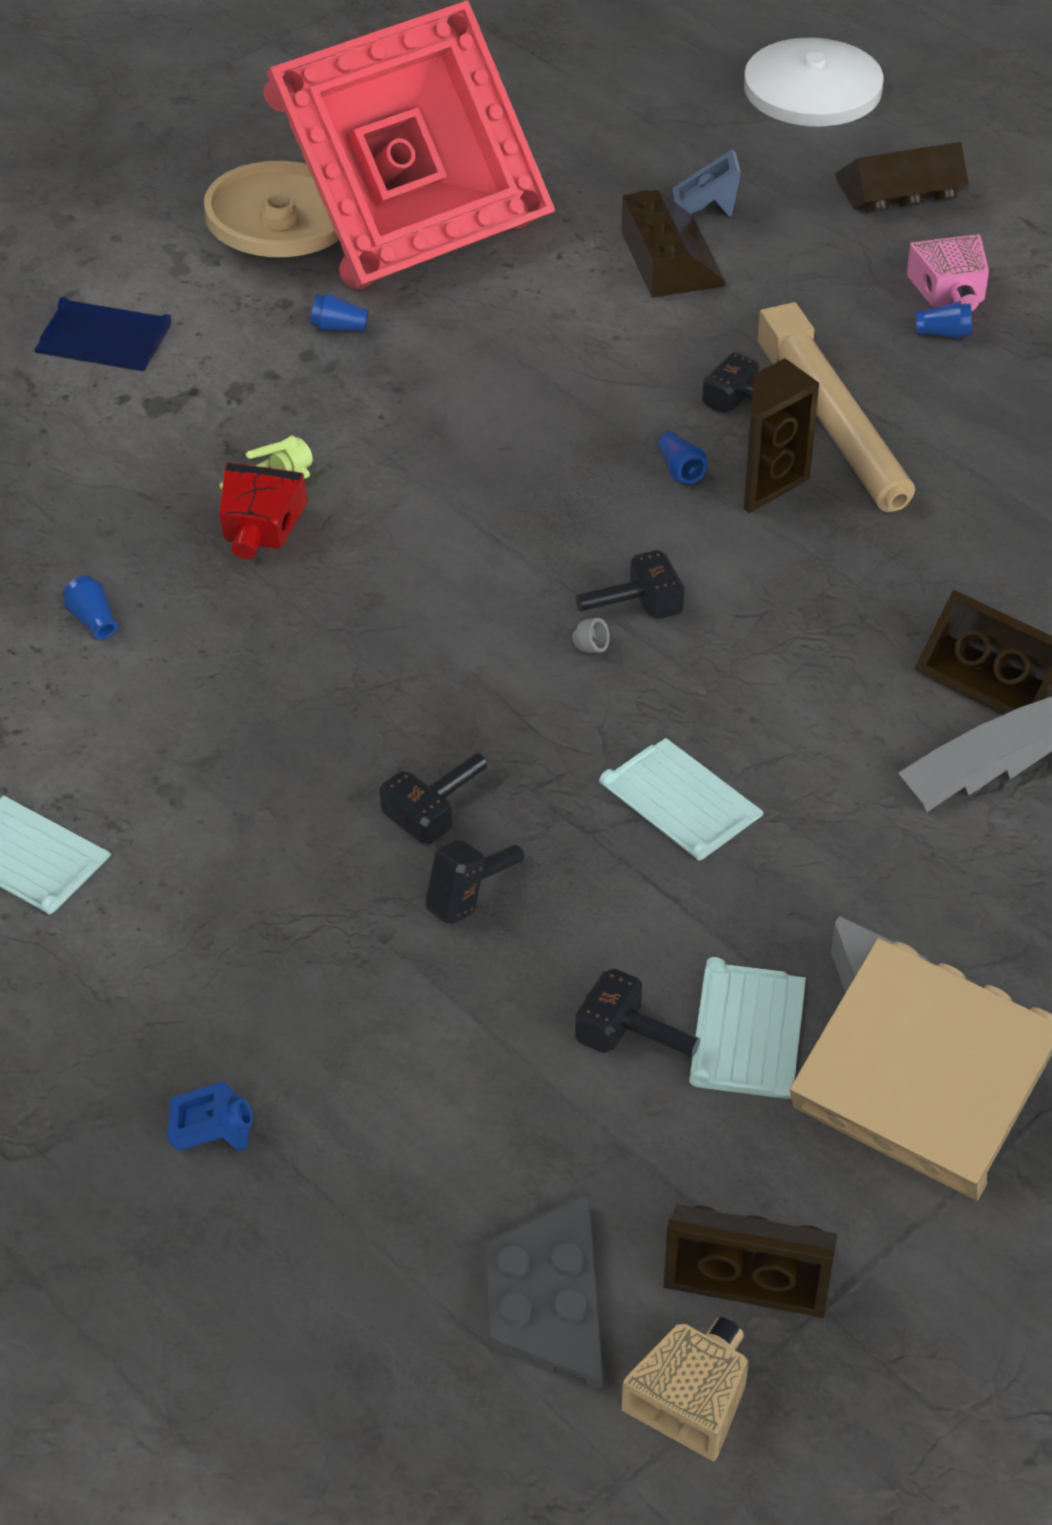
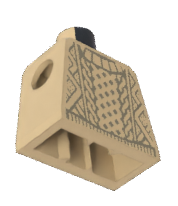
[621,1317,749,1462]

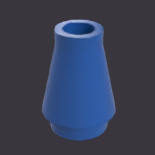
[310,292,369,332]
[916,300,972,339]
[658,432,707,484]
[63,576,118,640]

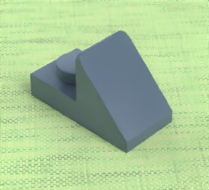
[672,149,741,217]

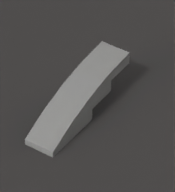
[898,697,1052,812]

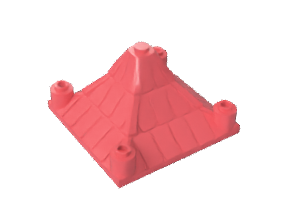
[263,0,556,290]

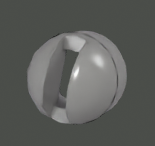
[572,618,610,654]

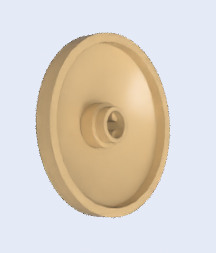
[204,161,339,257]

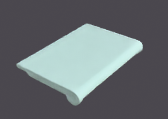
[599,738,764,861]
[0,795,111,914]
[689,957,806,1099]

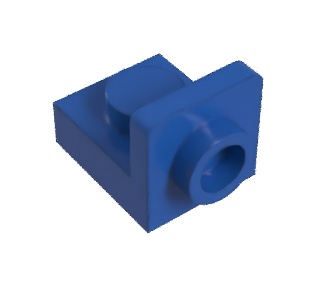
[167,1081,253,1151]

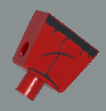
[219,462,308,559]

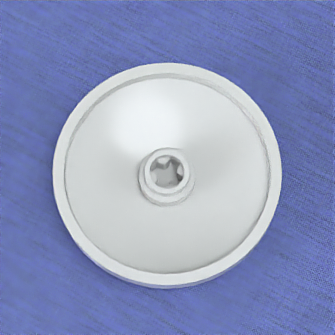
[744,38,883,127]

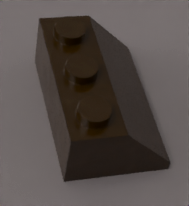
[835,142,969,213]
[621,190,725,298]
[744,358,819,513]
[914,589,1052,714]
[663,1204,837,1318]

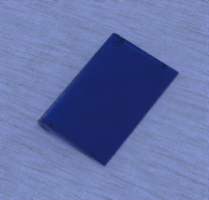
[35,297,171,372]

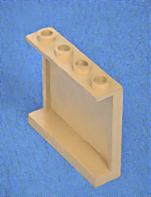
[789,938,1052,1202]

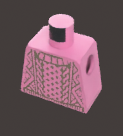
[906,234,989,311]

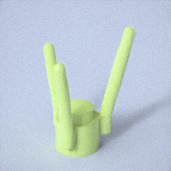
[219,435,313,489]

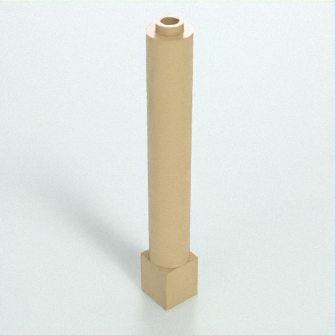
[757,302,915,512]

